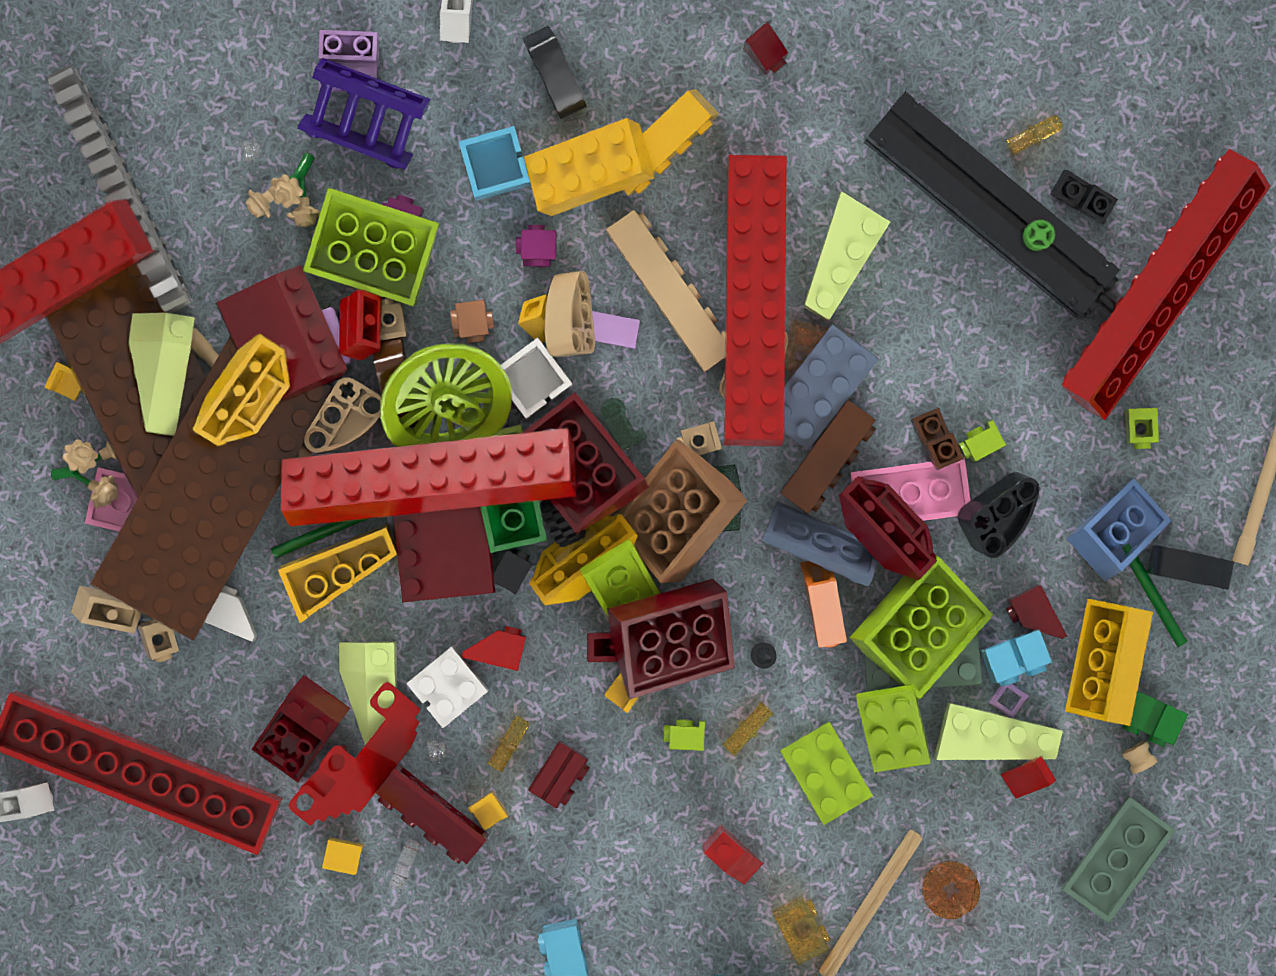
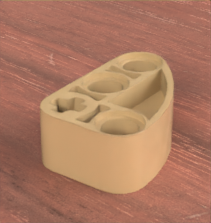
[545,270,595,357]
[304,378,382,453]

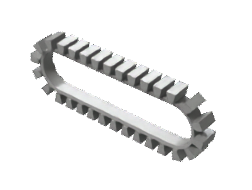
[48,64,192,313]

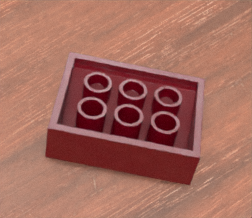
[216,265,347,402]
[522,392,649,534]
[393,507,495,603]
[607,579,735,699]

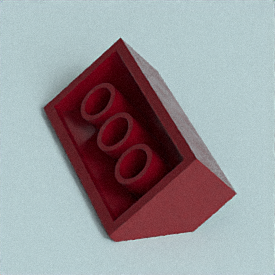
[376,764,489,864]

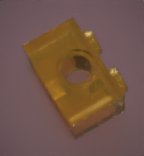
[772,895,831,965]

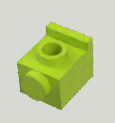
[1124,408,1159,449]
[958,420,1006,462]
[663,719,705,751]

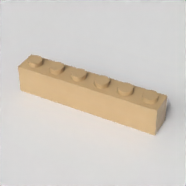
[606,210,725,373]

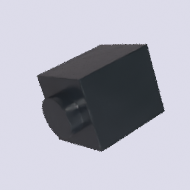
[494,548,533,594]

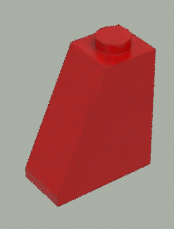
[702,825,764,885]

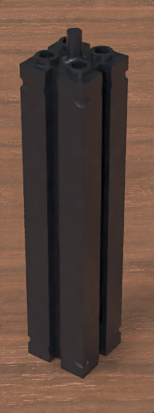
[864,91,1120,318]

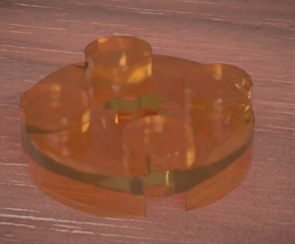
[922,860,980,919]

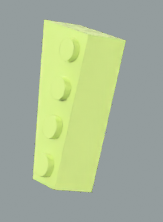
[803,191,890,322]
[934,702,1063,760]

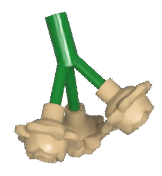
[245,153,321,227]
[51,439,118,508]

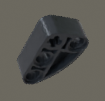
[523,26,587,119]
[958,472,1040,558]
[1147,545,1234,590]

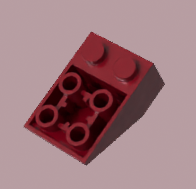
[251,675,351,782]

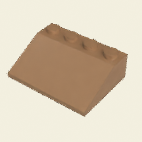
[617,440,747,583]

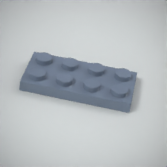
[784,324,879,450]
[762,501,878,587]

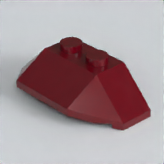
[839,476,937,580]

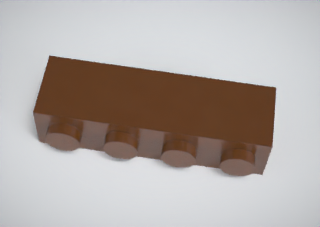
[779,400,876,514]

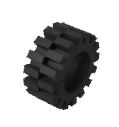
[540,499,586,547]

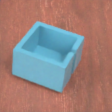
[459,126,531,201]
[980,630,1052,687]
[538,918,589,976]

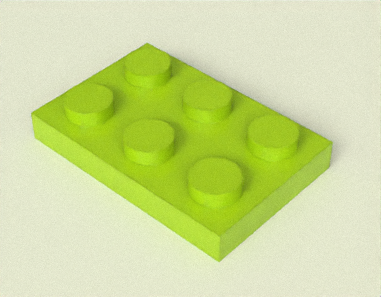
[579,539,660,620]
[856,684,931,773]
[780,721,873,825]

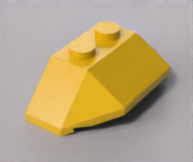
[193,334,290,446]
[529,514,638,606]

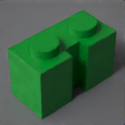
[1122,691,1188,747]

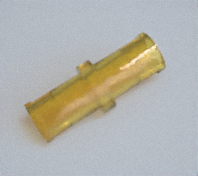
[722,702,774,757]

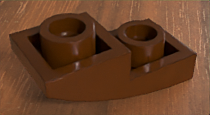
[911,408,964,470]

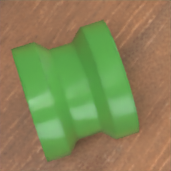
[1023,220,1055,251]

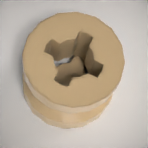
[1121,740,1158,774]

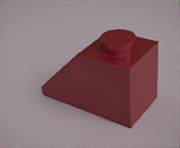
[743,22,788,75]
[1006,584,1067,639]

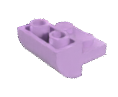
[318,30,379,92]

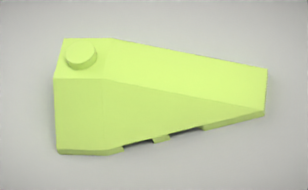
[128,313,195,436]
[339,641,397,745]

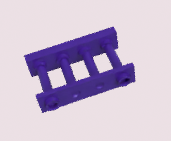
[297,58,431,170]

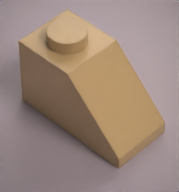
[71,585,141,634]

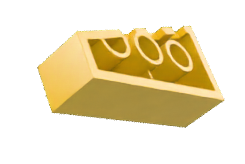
[624,89,719,195]
[278,523,397,623]

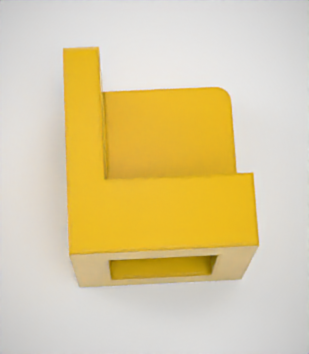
[518,294,547,343]
[44,362,81,401]
[605,672,639,713]
[468,790,509,830]
[322,837,364,875]

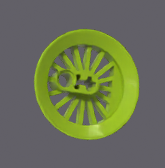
[380,344,512,447]

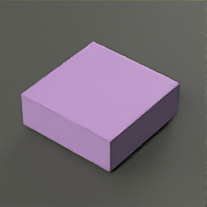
[989,684,1029,718]

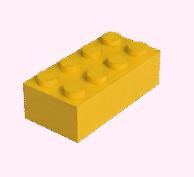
[524,118,654,216]
[1065,599,1153,726]

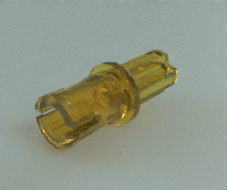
[1006,115,1063,156]
[487,716,530,772]

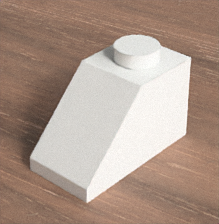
[440,0,473,43]
[204,585,257,642]
[0,782,54,822]

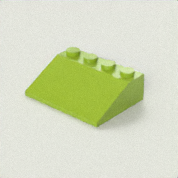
[303,188,439,306]
[849,556,993,700]

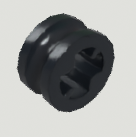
[751,643,777,669]

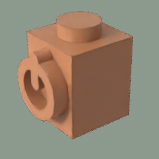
[450,300,494,344]

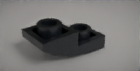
[1050,170,1118,224]

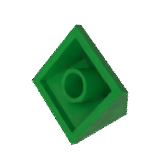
[480,500,547,553]

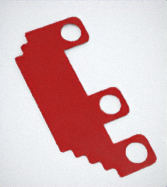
[288,682,420,826]

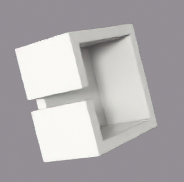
[501,338,573,419]
[406,646,489,728]

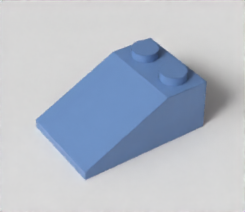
[1067,478,1171,582]

